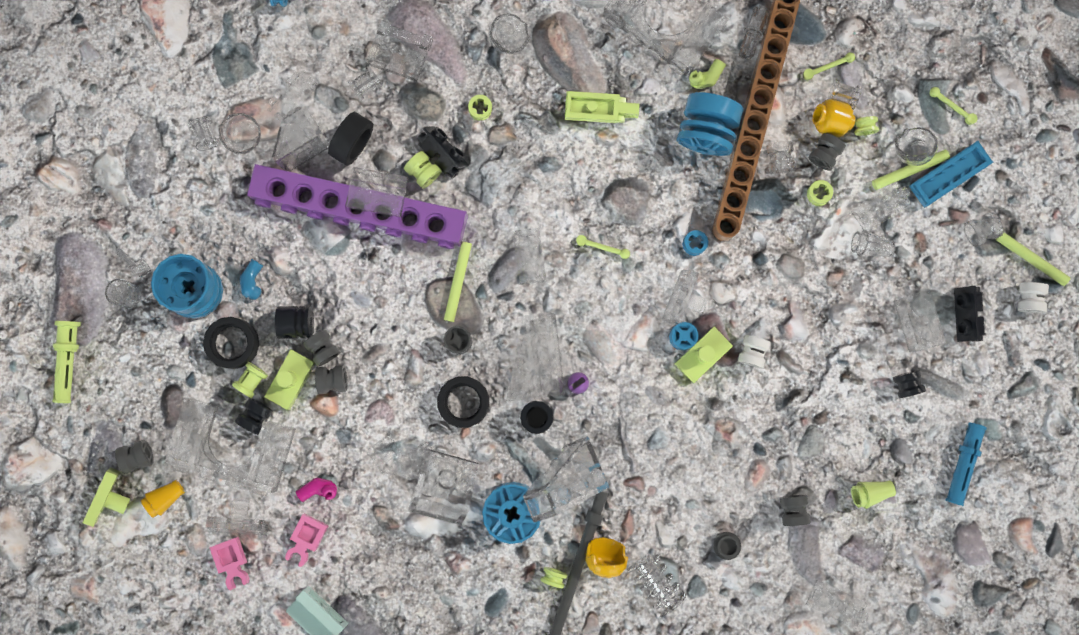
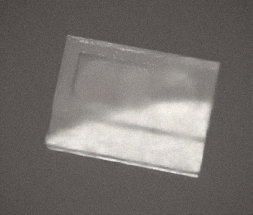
[345,167,409,217]

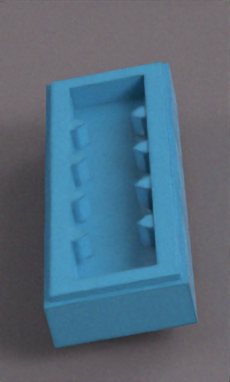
[909,141,994,208]

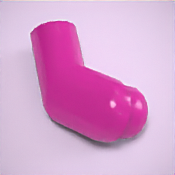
[296,477,337,502]

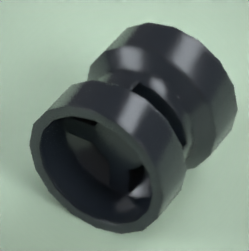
[235,397,273,435]

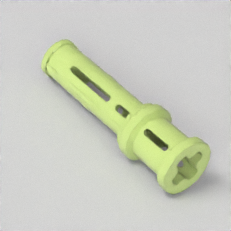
[52,321,81,403]

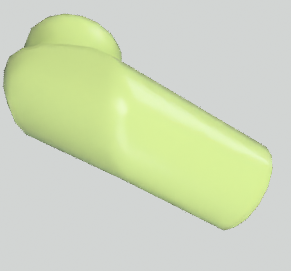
[689,59,726,89]

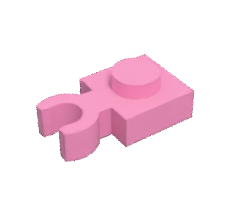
[285,513,329,567]
[210,537,250,590]

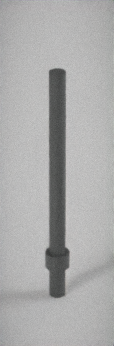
[549,490,608,635]

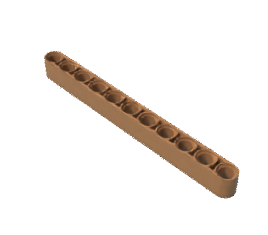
[712,0,800,242]

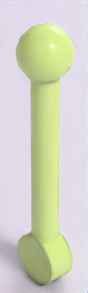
[803,52,855,80]
[929,87,978,125]
[576,235,630,259]

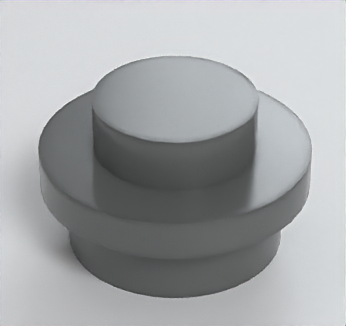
[713,532,741,560]

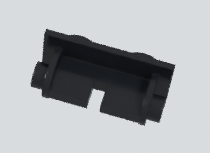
[417,126,469,179]
[954,286,986,342]

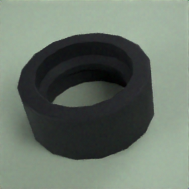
[328,111,374,166]
[203,317,259,369]
[437,376,490,428]

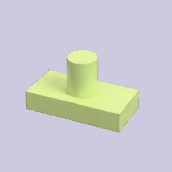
[674,326,733,383]
[264,349,315,410]
[82,467,130,527]

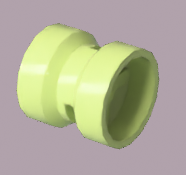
[404,151,442,189]

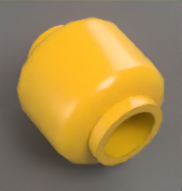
[812,99,855,137]

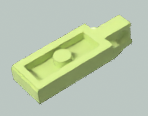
[565,91,640,123]

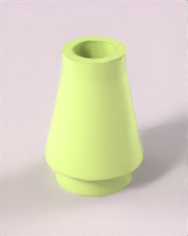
[851,480,896,509]

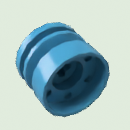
[676,92,744,156]
[151,254,223,319]
[482,481,542,544]

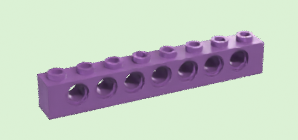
[247,164,468,249]

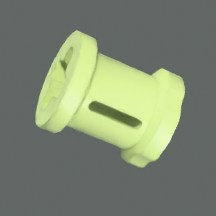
[232,362,268,398]

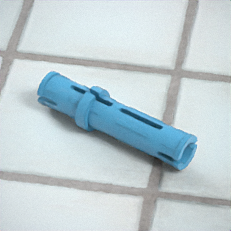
[945,422,987,506]

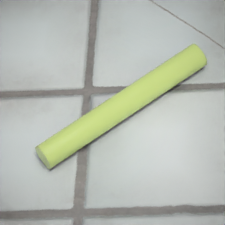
[872,149,950,190]
[995,231,1071,286]
[444,242,472,322]

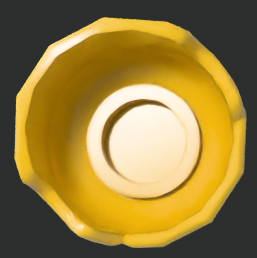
[586,537,628,579]

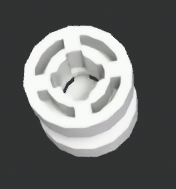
[1018,282,1049,313]
[737,335,771,369]

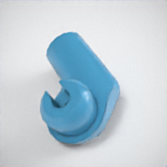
[239,259,263,300]

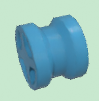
[669,322,699,351]

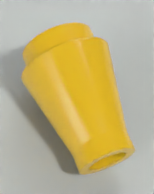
[141,480,185,518]

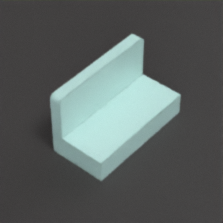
[286,586,349,635]

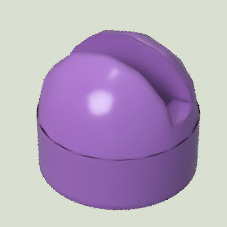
[567,372,589,394]

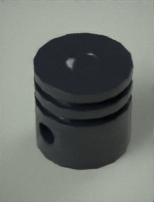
[275,306,314,339]
[520,401,554,434]

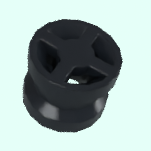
[892,370,926,399]

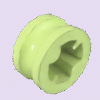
[468,95,492,121]
[854,116,879,136]
[807,180,833,206]
[540,567,568,589]

